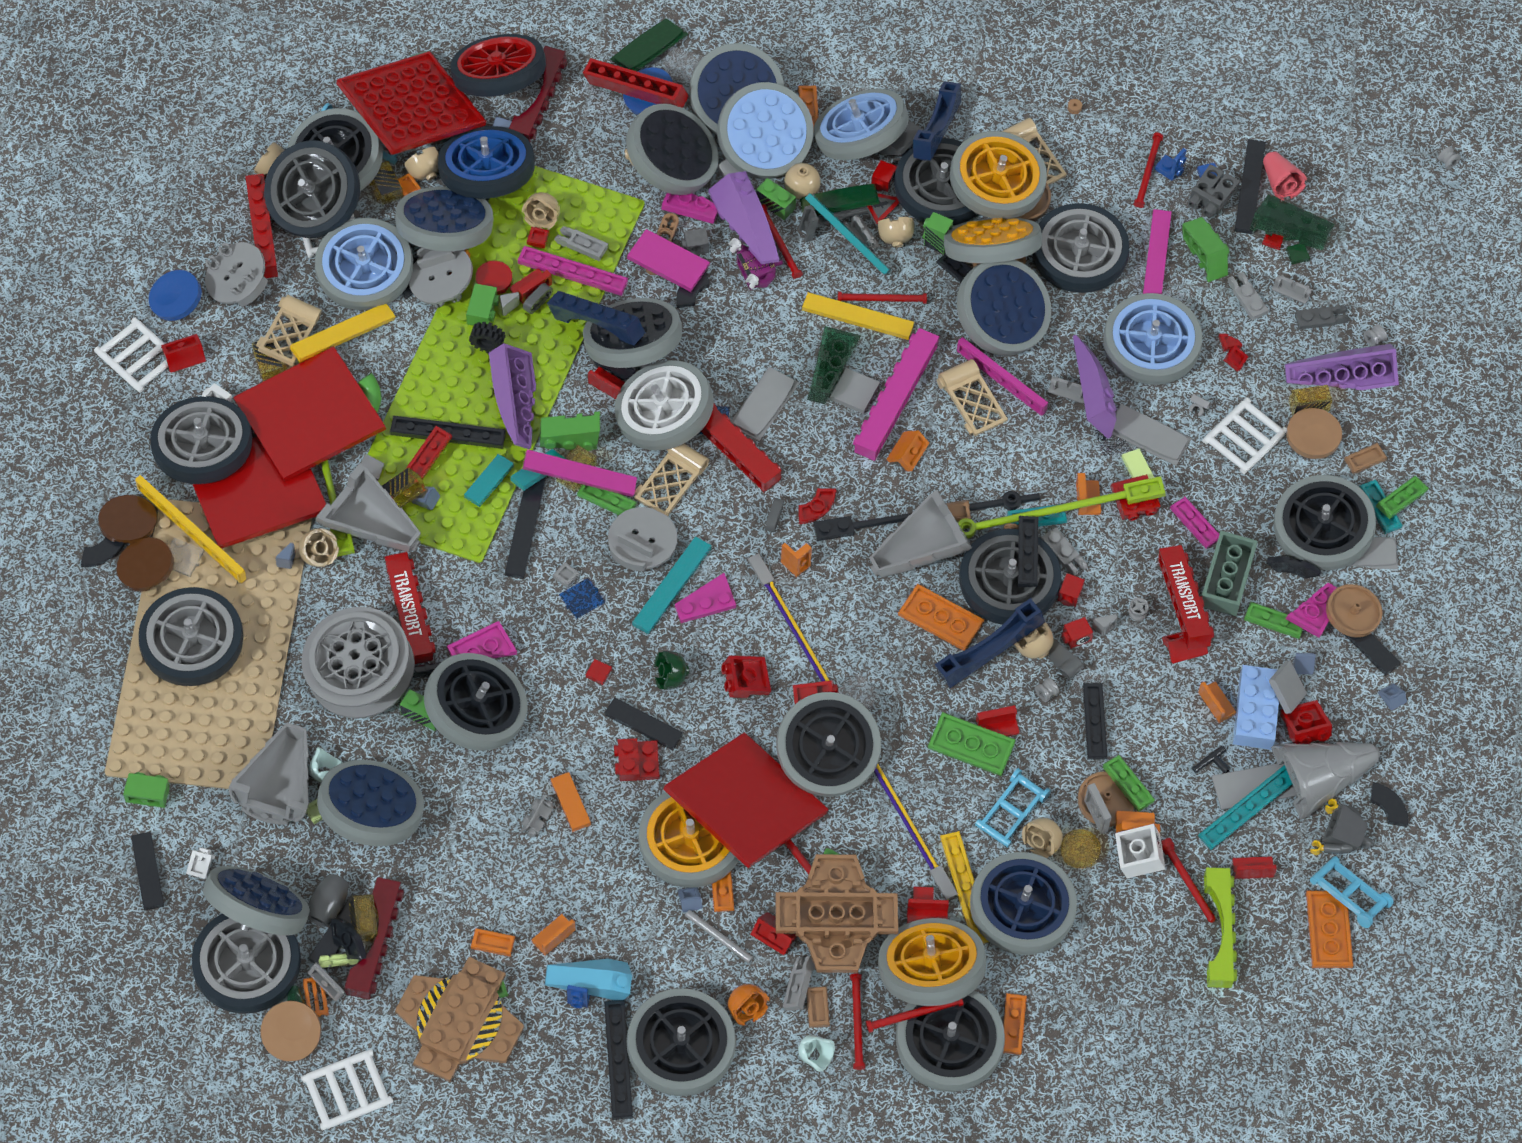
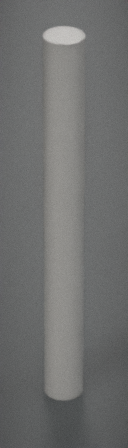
[685,910,753,964]

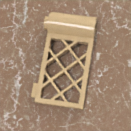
[1001,118,1067,185]
[256,294,322,366]
[937,359,1008,436]
[634,444,709,516]

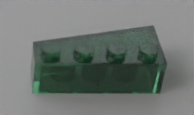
[1250,194,1335,250]
[807,326,861,404]

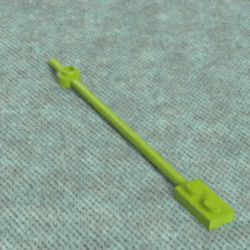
[298,360,355,557]
[958,476,1166,539]

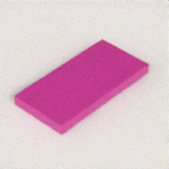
[627,229,710,292]

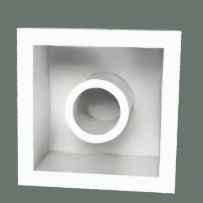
[1115,824,1165,878]

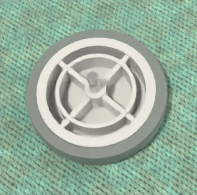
[614,360,714,451]

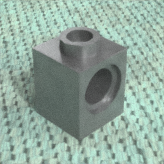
[681,228,709,255]

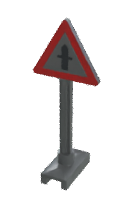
[798,193,900,243]

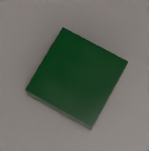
[1286,243,1310,265]

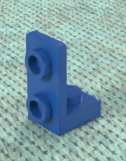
[1154,148,1187,181]
[567,985,591,1009]

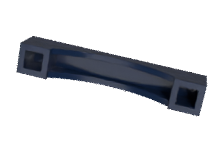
[913,81,961,160]
[547,291,645,345]
[935,598,1045,688]

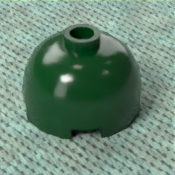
[654,651,689,690]

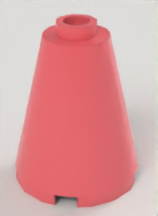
[1263,152,1307,200]

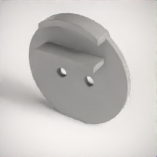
[205,242,268,307]
[409,248,473,308]
[608,507,677,571]

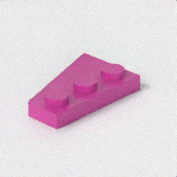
[661,193,718,224]
[675,573,736,623]
[1285,583,1337,638]
[447,621,517,659]

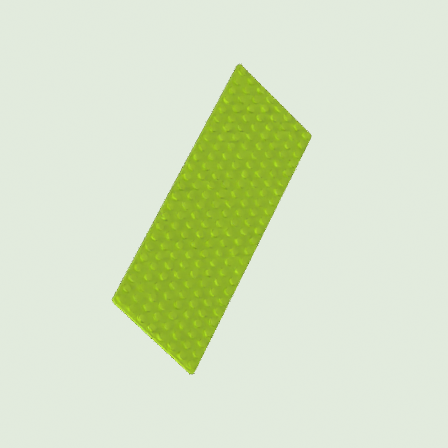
[367,166,645,563]

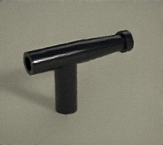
[1191,745,1230,773]

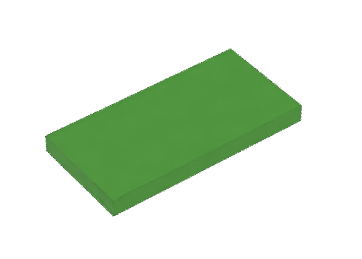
[928,712,1016,776]

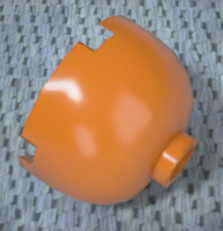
[728,984,769,1026]

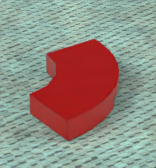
[798,488,836,524]

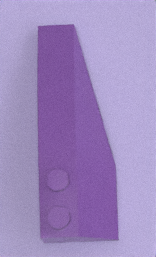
[708,171,779,264]
[1073,335,1117,438]
[489,343,536,449]
[1285,344,1399,390]

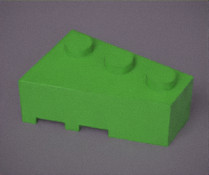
[1182,217,1229,282]
[540,411,600,451]

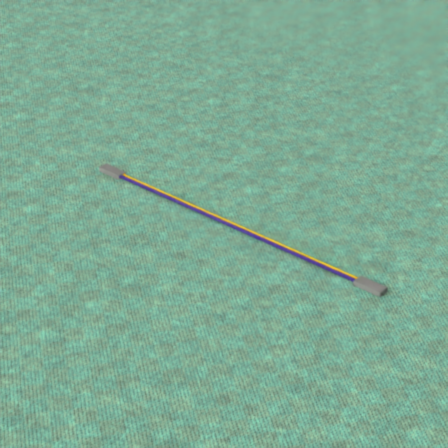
[748,554,958,900]

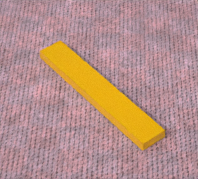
[802,292,914,340]
[290,304,396,362]
[940,831,989,943]

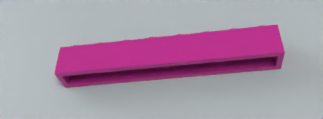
[853,328,939,461]

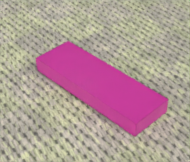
[1170,497,1219,549]

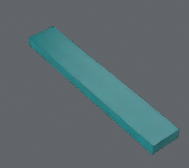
[805,193,891,275]
[632,536,712,635]
[1198,765,1293,850]

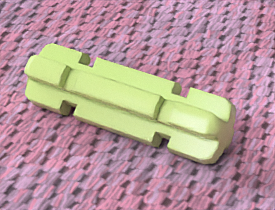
[319,953,359,968]

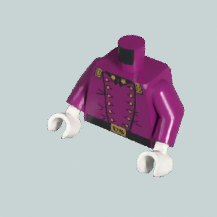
[728,238,783,290]

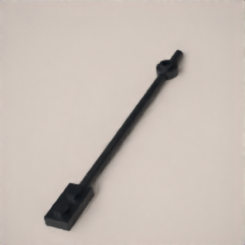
[813,491,1040,541]

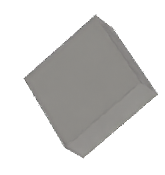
[552,562,580,588]

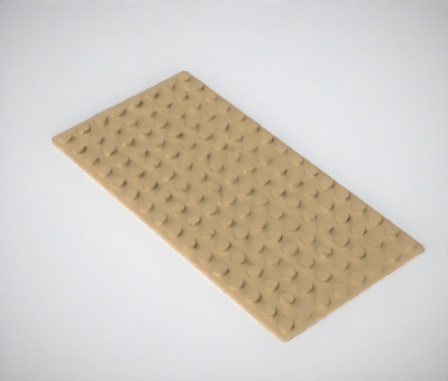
[105,499,312,789]

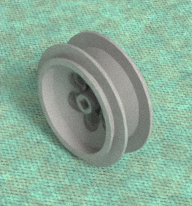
[302,607,415,718]

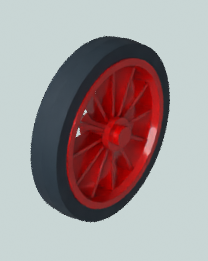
[450,34,546,97]

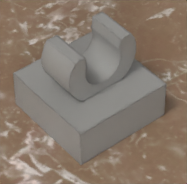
[1189,394,1212,416]

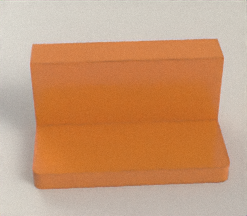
[886,430,929,472]
[1076,473,1101,515]
[781,543,812,577]
[1198,681,1236,723]
[1115,811,1160,833]
[532,914,576,956]

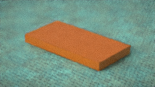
[898,583,985,651]
[1306,891,1353,968]

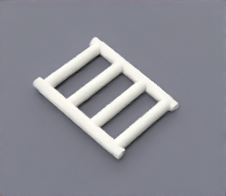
[94,317,168,393]
[1202,397,1287,474]
[301,1049,393,1131]

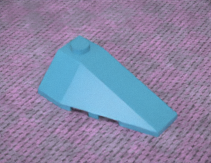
[545,958,632,1001]

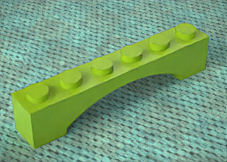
[1204,867,1237,988]

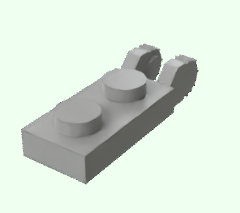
[554,226,608,261]
[1227,272,1269,320]
[1041,527,1088,576]
[782,956,815,1011]

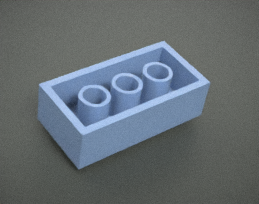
[1233,665,1279,750]

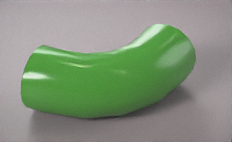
[357,373,382,412]

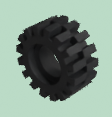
[469,322,506,353]

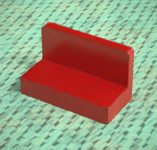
[510,269,552,304]
[161,334,206,373]
[588,367,625,399]
[1162,631,1208,664]
[976,705,1020,737]
[1232,856,1277,879]
[907,899,949,923]
[750,912,798,955]

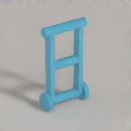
[975,768,1051,848]
[1310,856,1394,928]

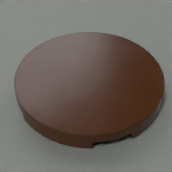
[98,495,157,544]
[117,537,174,592]

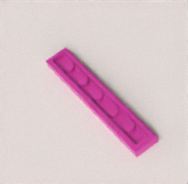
[1143,209,1171,294]
[518,246,628,296]
[957,337,1048,416]
[522,449,637,497]

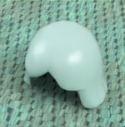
[308,747,343,783]
[798,1035,835,1072]

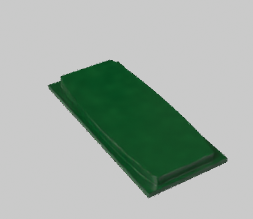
[610,18,688,72]
[800,184,880,216]

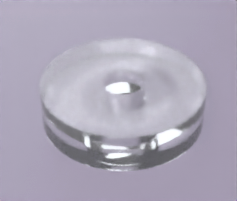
[1073,670,1104,699]

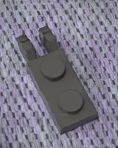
[1295,305,1350,330]

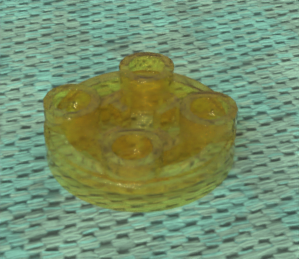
[1060,829,1101,868]

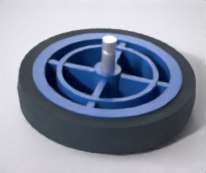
[438,126,535,199]

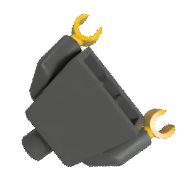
[1310,799,1373,855]

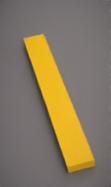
[135,475,246,584]

